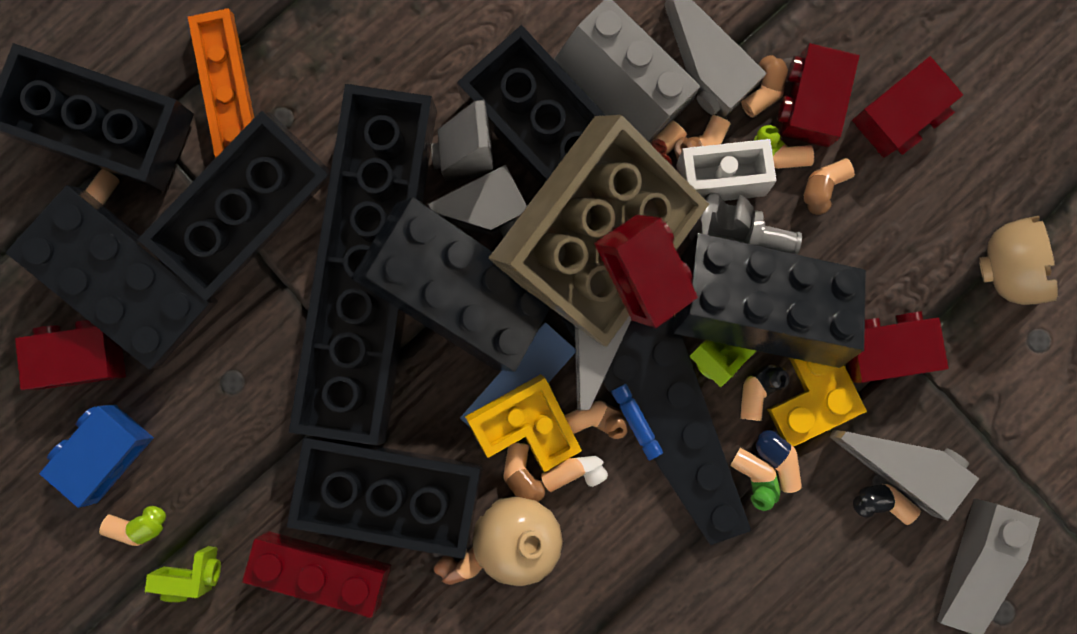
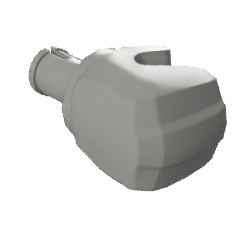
[689,193,802,255]

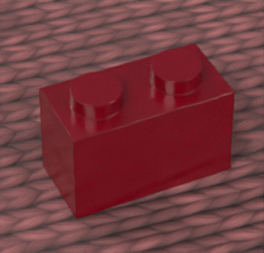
[777,43,860,148]
[851,56,964,158]
[594,215,698,328]
[846,311,949,383]
[15,320,126,390]

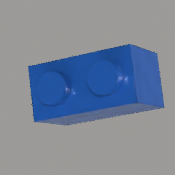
[39,405,154,508]

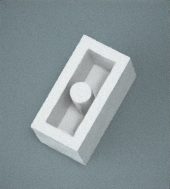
[676,139,777,201]

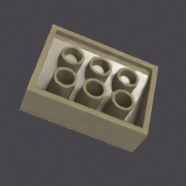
[489,115,709,347]

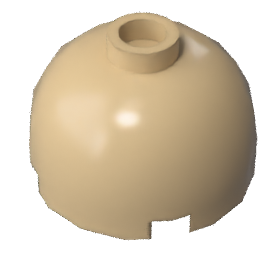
[979,216,1058,305]
[472,496,563,586]

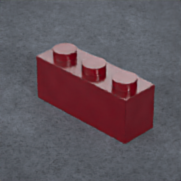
[242,531,392,618]

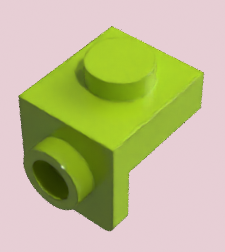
[689,340,756,387]
[145,546,221,602]

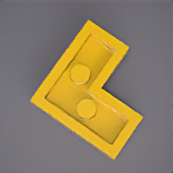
[767,358,867,447]
[465,374,582,472]

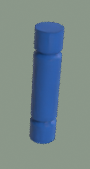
[611,383,664,461]

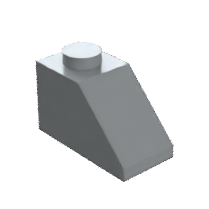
[428,165,527,237]

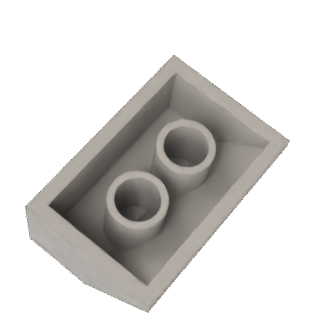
[554,0,700,143]

